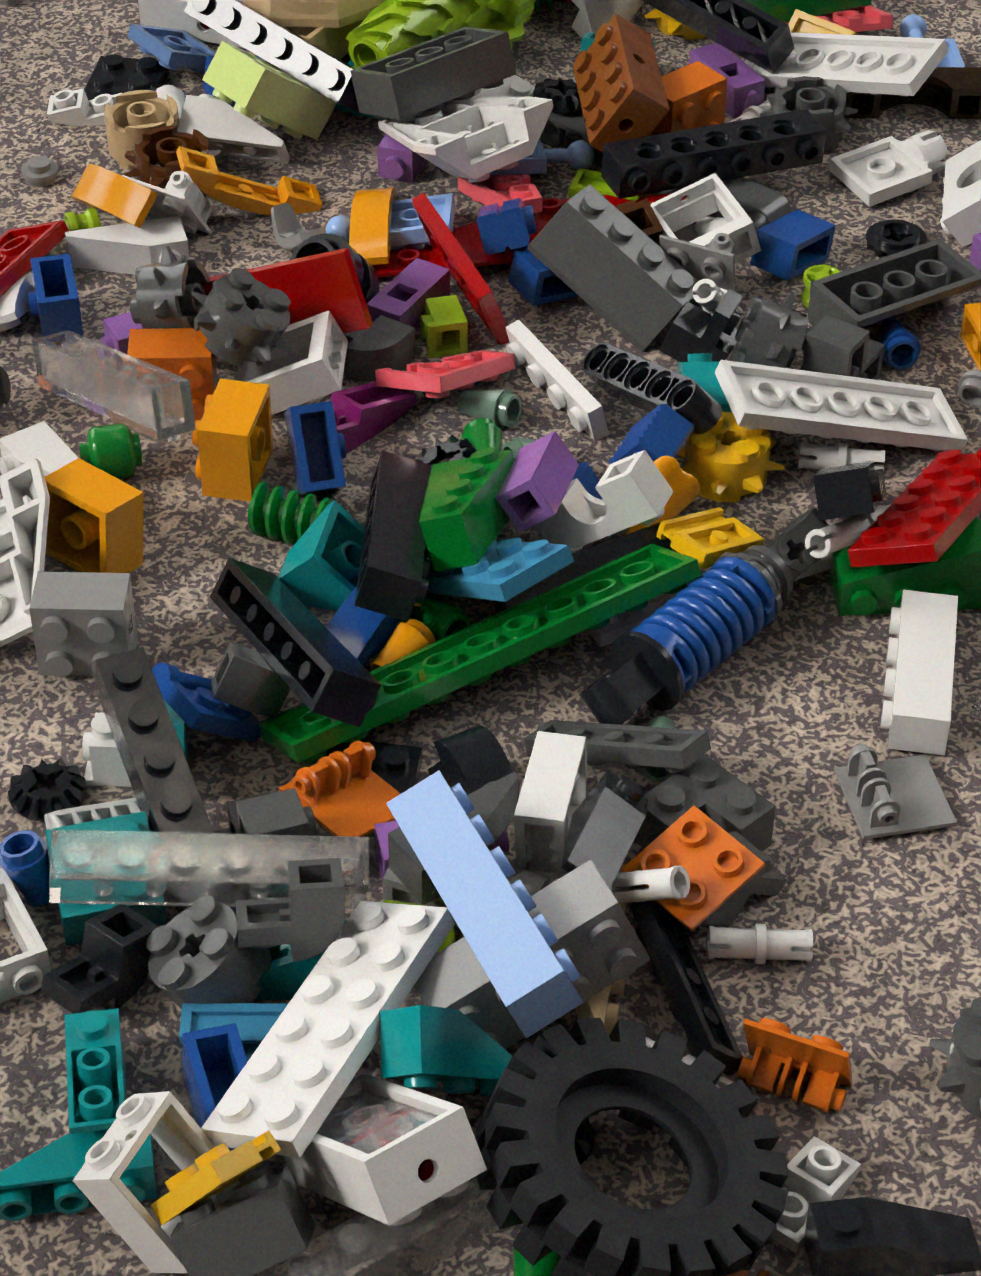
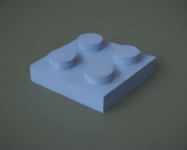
[127,24,216,73]

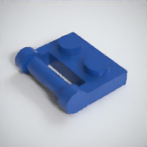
[152,663,261,742]

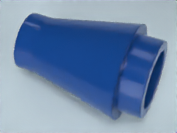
[879,319,921,369]
[0,830,55,907]

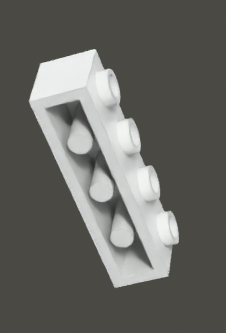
[880,590,958,756]

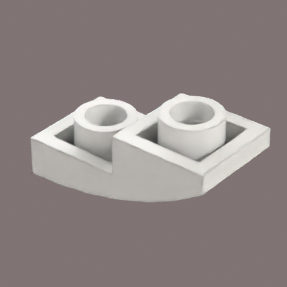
[47,88,122,126]
[0,271,34,332]
[770,1136,861,1253]

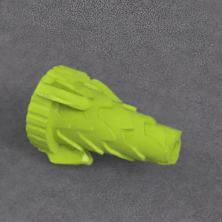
[345,0,536,68]

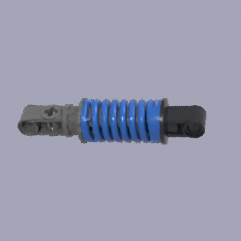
[579,507,829,725]

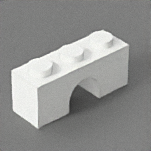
[940,140,981,247]
[535,450,674,550]

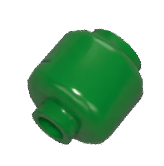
[79,423,143,479]

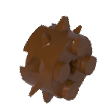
[124,125,221,197]

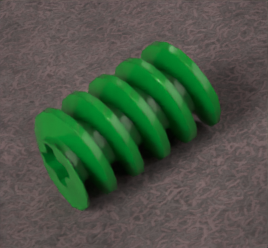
[248,481,345,546]

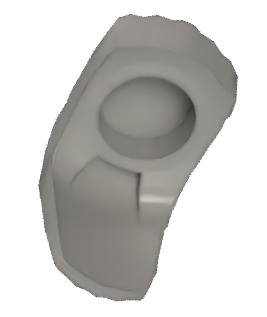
[271,203,326,251]

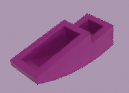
[330,382,417,453]

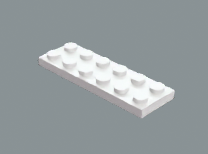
[745,32,949,96]
[715,360,968,452]
[201,901,455,1158]

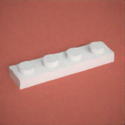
[505,320,609,441]

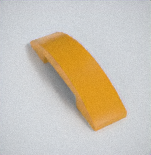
[176,146,322,215]
[71,163,158,228]
[349,187,398,265]

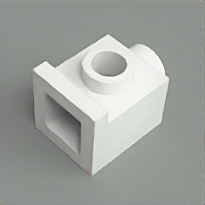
[82,713,132,787]

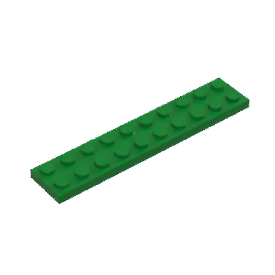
[258,544,702,763]

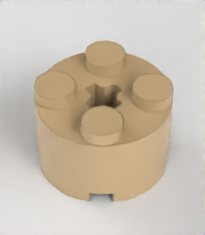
[104,90,179,169]

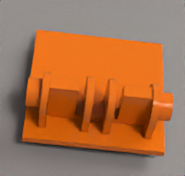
[278,741,401,846]
[621,805,765,931]
[737,1018,853,1113]

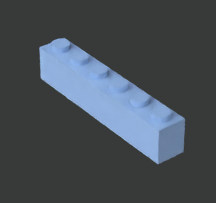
[386,770,584,1038]

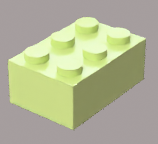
[202,41,337,140]

